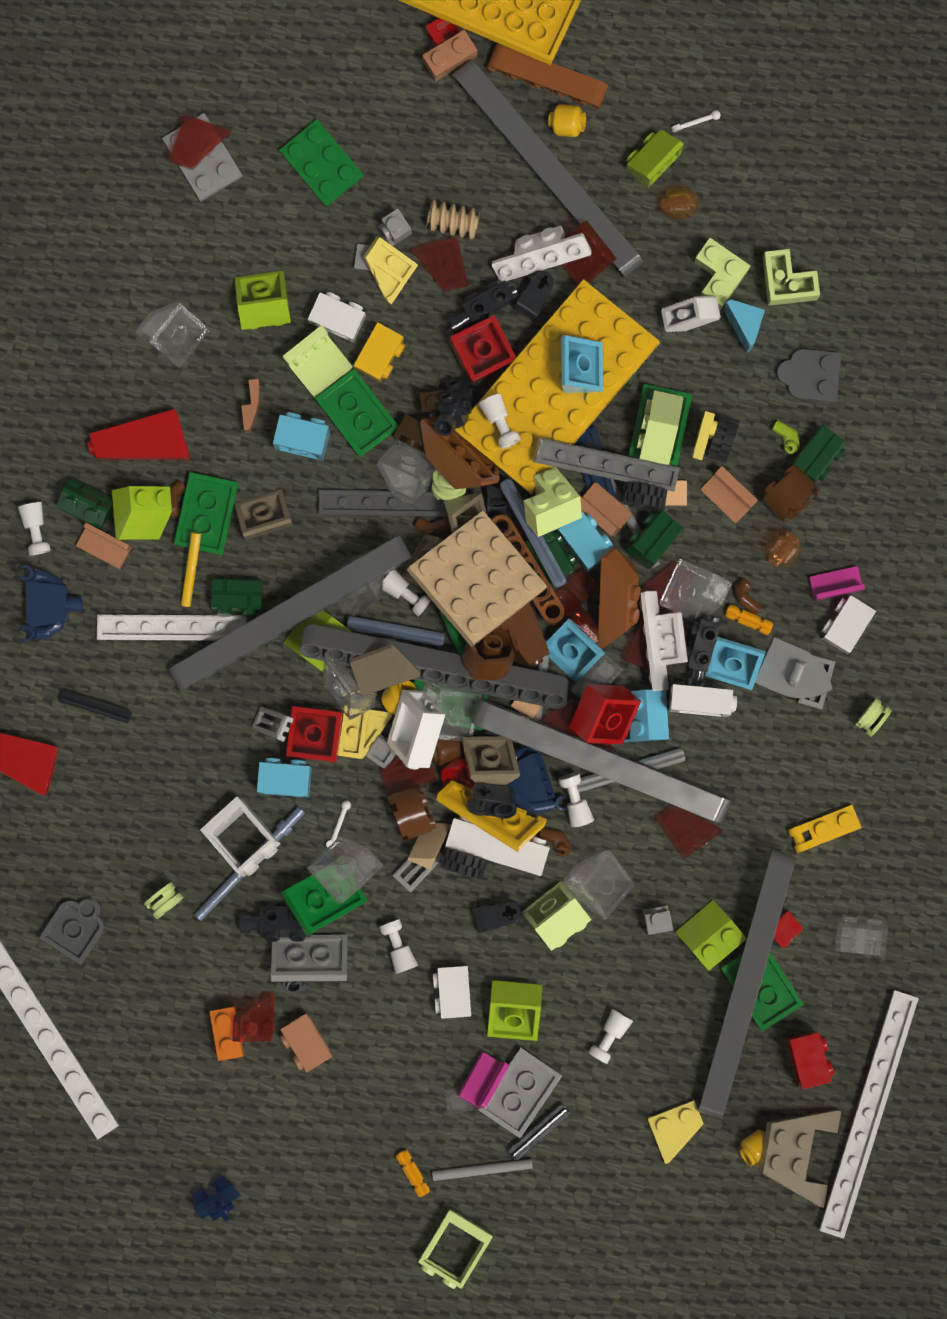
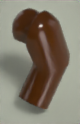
[170,480,186,518]
[414,516,451,537]
[734,578,762,615]
[539,827,571,857]

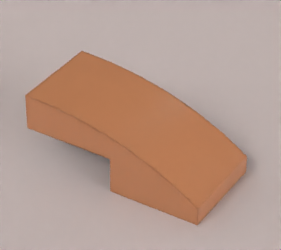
[241,379,260,433]

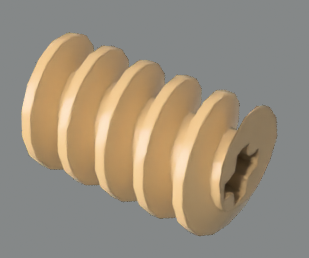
[426,199,480,240]

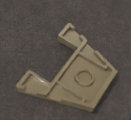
[758,1109,841,1208]

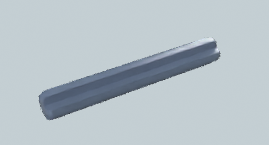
[347,616,445,646]

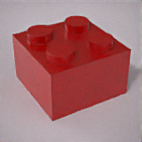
[448,315,516,384]
[569,684,641,744]
[286,706,343,763]
[786,1031,834,1089]

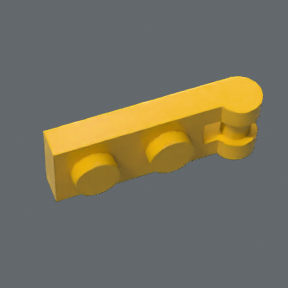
[788,805,862,853]

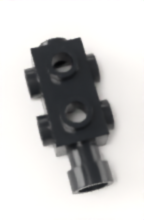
[446,280,519,334]
[434,378,478,436]
[685,614,721,687]
[240,904,311,942]

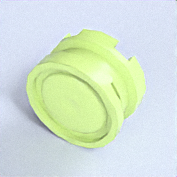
[432,470,466,501]
[855,698,892,737]
[144,882,184,919]

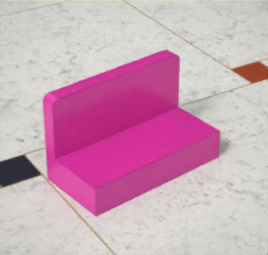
[809,566,865,602]
[457,1052,509,1109]

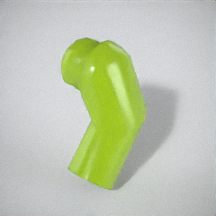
[772,420,800,454]

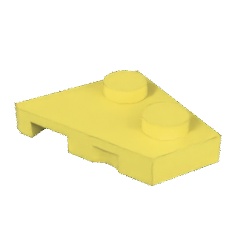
[363,236,418,304]
[692,411,718,460]
[338,706,392,759]
[647,1100,703,1164]

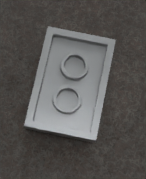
[162,113,243,202]
[271,935,348,982]
[479,1047,562,1138]

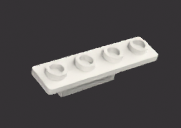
[492,226,591,282]
[640,591,688,691]

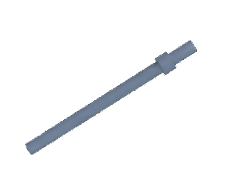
[194,806,305,921]

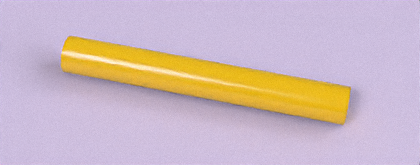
[181,532,201,607]

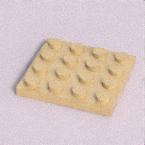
[407,511,547,647]

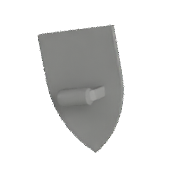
[755,637,833,698]

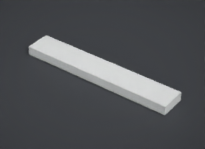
[97,615,247,641]

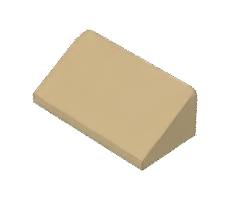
[408,823,451,870]

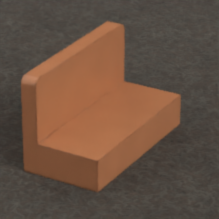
[701,466,758,523]
[580,483,632,536]
[76,522,132,569]

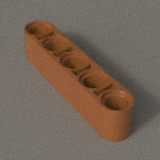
[487,44,608,110]
[492,515,564,625]

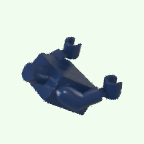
[16,565,83,643]
[507,745,568,814]

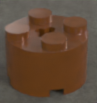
[763,465,821,523]
[462,625,518,681]
[386,785,436,842]

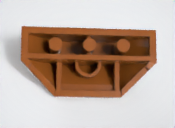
[420,417,500,489]
[598,548,640,649]

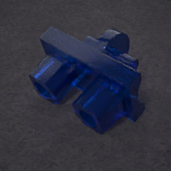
[192,1176,241,1222]

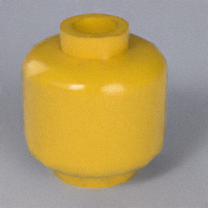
[548,104,586,137]
[381,680,417,715]
[740,1130,765,1168]

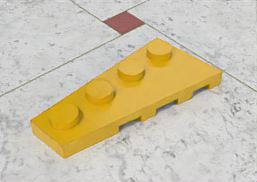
[436,781,547,852]

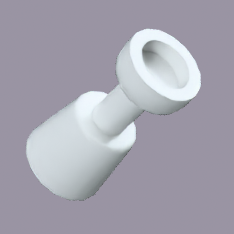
[479,394,521,449]
[17,502,51,556]
[378,569,431,617]
[558,772,594,827]
[379,919,419,974]
[588,1009,633,1064]

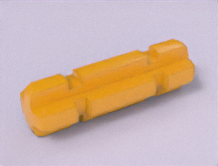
[725,605,773,635]
[396,1150,430,1197]

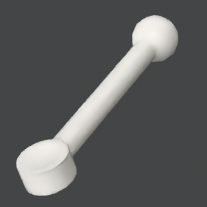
[671,110,721,132]
[326,800,351,850]

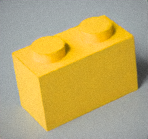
[354,322,406,383]

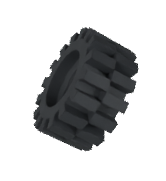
[707,415,740,463]
[620,482,668,510]
[440,847,488,879]

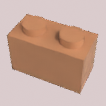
[422,30,477,82]
[279,1013,333,1072]

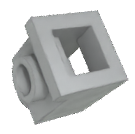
[378,209,412,246]
[643,906,673,935]

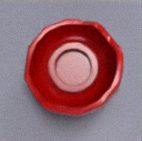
[440,757,476,789]

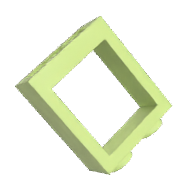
[418,1208,493,1289]

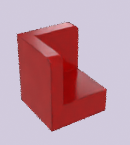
[426,18,460,47]
[773,910,803,949]

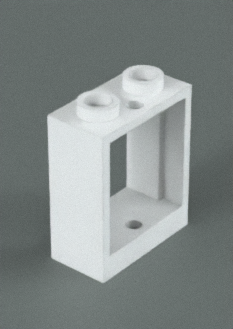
[668,684,737,717]
[387,690,445,769]
[200,796,281,877]

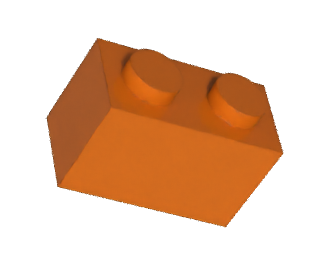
[210,1006,244,1061]

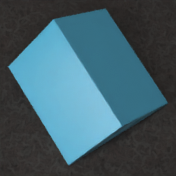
[723,300,765,353]
[561,335,603,393]
[546,619,605,683]
[705,637,765,690]

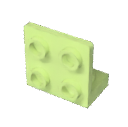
[283,325,353,398]

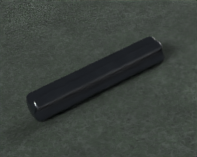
[59,689,132,723]
[507,1103,570,1161]

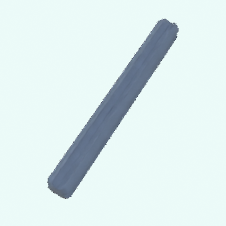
[500,479,566,588]

